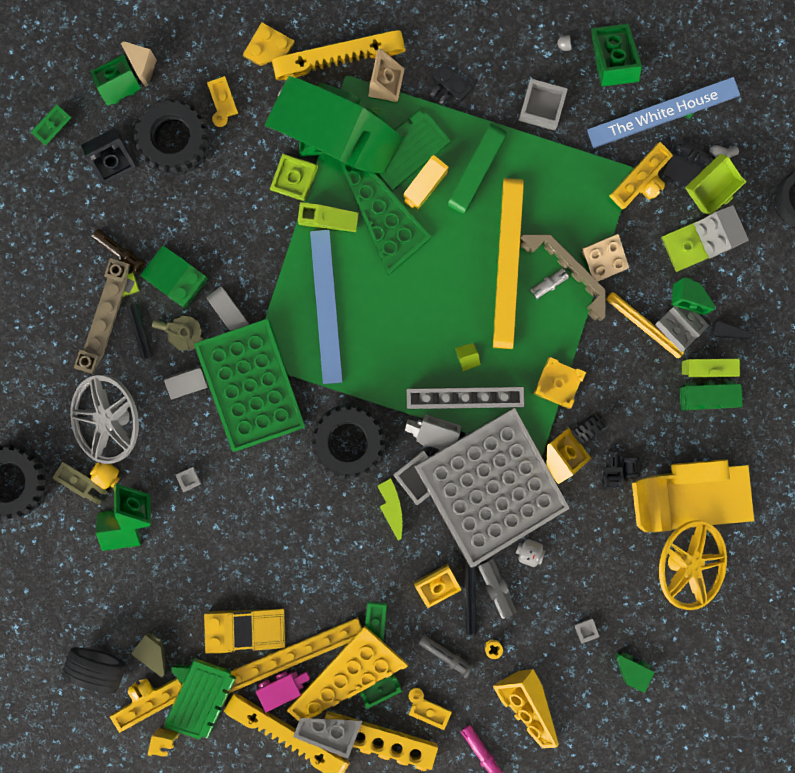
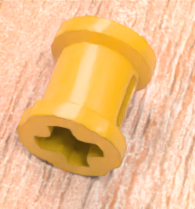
[485,639,503,659]

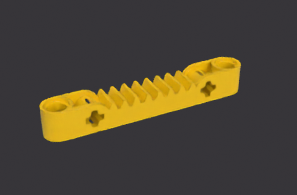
[272,31,405,80]
[224,693,350,773]

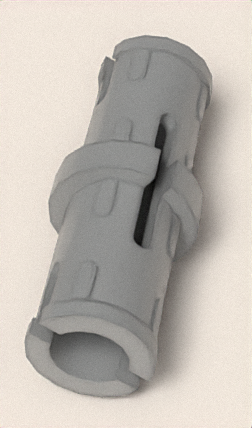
[530,268,569,299]

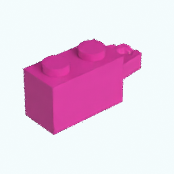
[256,671,310,712]

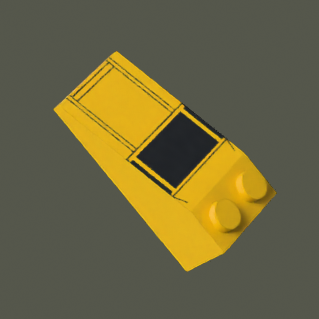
[204,609,285,653]

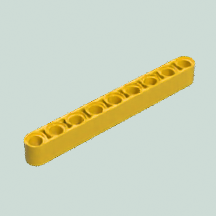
[493,178,524,349]

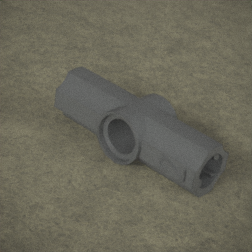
[478,559,517,619]

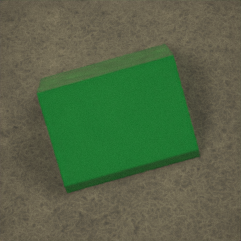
[114,483,151,532]
[96,511,141,551]

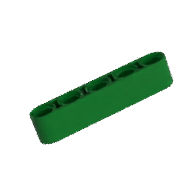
[447,124,508,214]

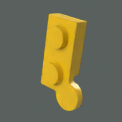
[207,76,238,127]
[408,688,452,730]

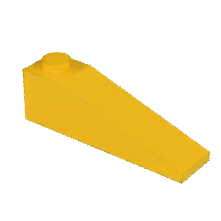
[493,669,559,748]

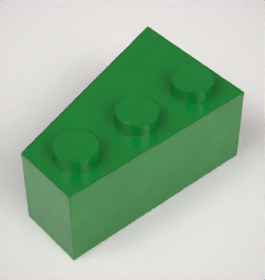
[680,381,743,411]

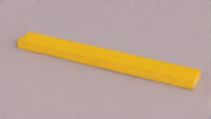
[225,617,362,693]

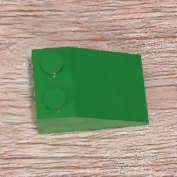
[591,24,642,87]
[140,245,209,309]

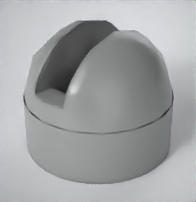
[558,35,571,51]

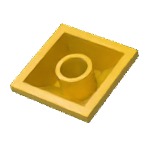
[547,428,592,484]

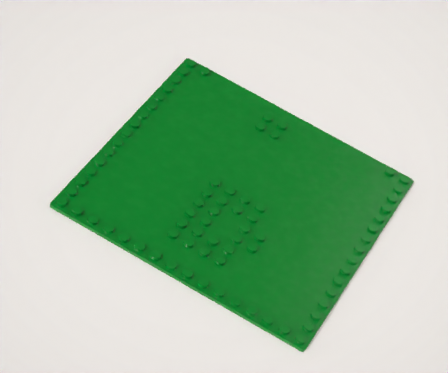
[265,76,634,456]

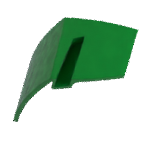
[265,76,403,173]

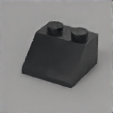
[81,128,136,185]

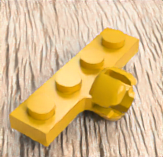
[609,142,673,209]
[110,678,182,733]

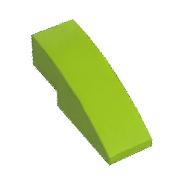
[377,478,402,540]

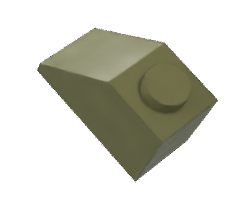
[131,633,167,677]

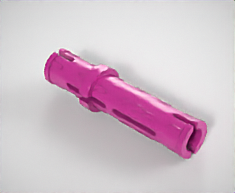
[460,725,503,773]

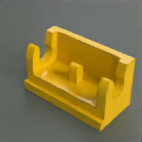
[148,728,179,756]

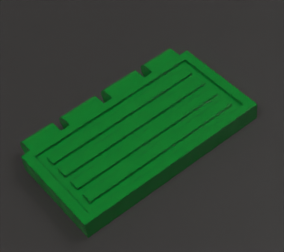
[377,109,451,191]
[164,658,236,740]

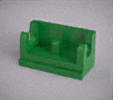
[31,104,71,146]
[359,673,402,709]

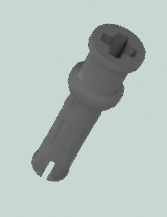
[418,634,474,679]

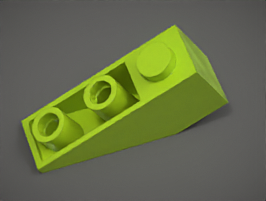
[298,202,358,232]

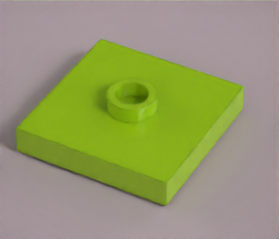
[270,154,319,202]
[661,222,709,272]

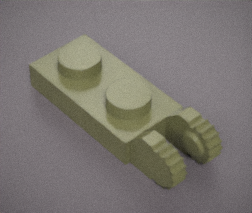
[53,462,108,505]

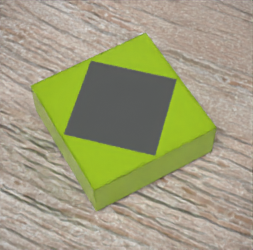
[122,273,140,297]

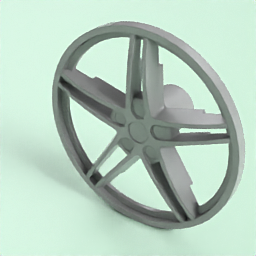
[70,375,139,464]

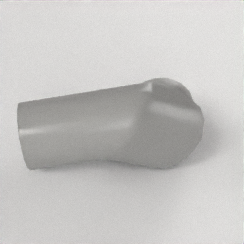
[709,145,739,158]

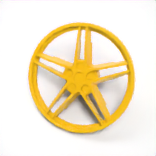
[659,520,727,610]

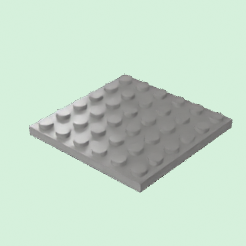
[414,408,570,567]

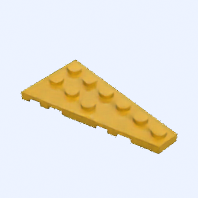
[287,626,408,721]

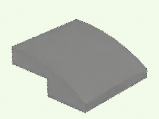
[655,306,709,352]

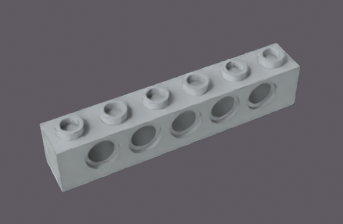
[407,387,524,409]

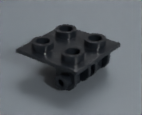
[663,140,714,186]

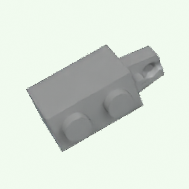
[405,414,461,451]

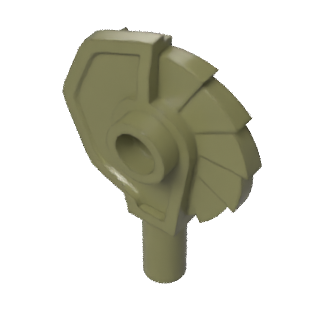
[152,316,203,351]

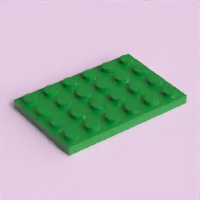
[194,318,305,452]

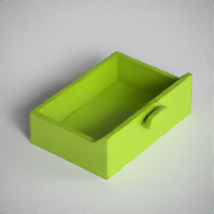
[685,154,746,215]
[682,359,740,377]

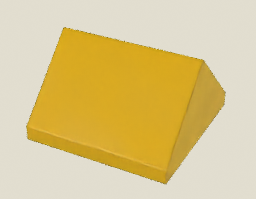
[414,564,461,608]

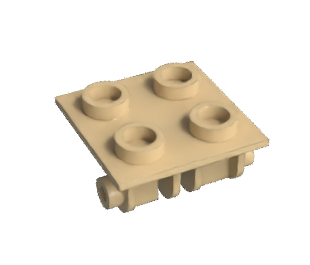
[581,234,629,282]

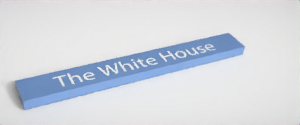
[587,77,740,149]

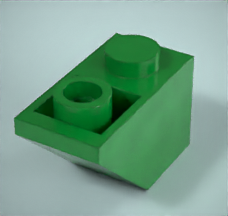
[615,652,654,693]

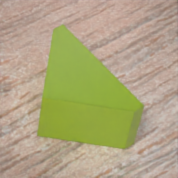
[455,343,481,371]

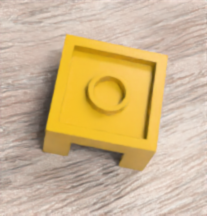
[533,357,586,409]

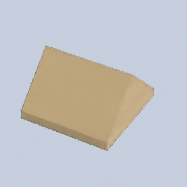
[121,42,157,87]
[369,49,404,102]

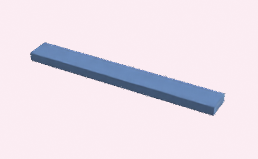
[310,230,342,384]

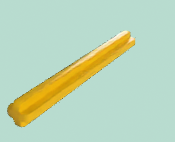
[606,292,685,358]

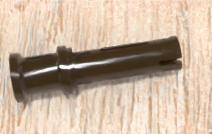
[92,228,145,274]

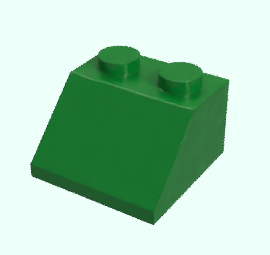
[90,54,141,106]

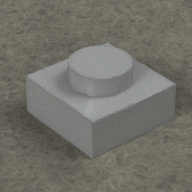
[175,467,202,492]
[574,618,600,644]

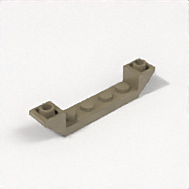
[520,235,605,321]
[74,258,129,374]

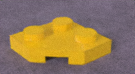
[243,23,295,66]

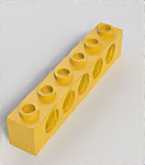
[325,710,438,771]

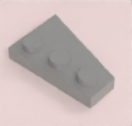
[293,718,362,759]

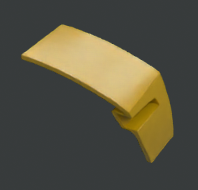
[632,459,754,532]

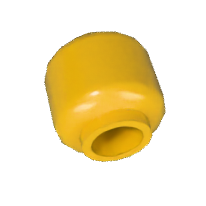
[90,462,120,489]

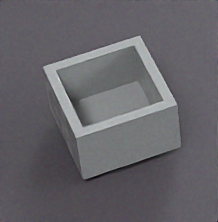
[519,79,567,130]
[694,205,749,259]
[393,450,430,505]

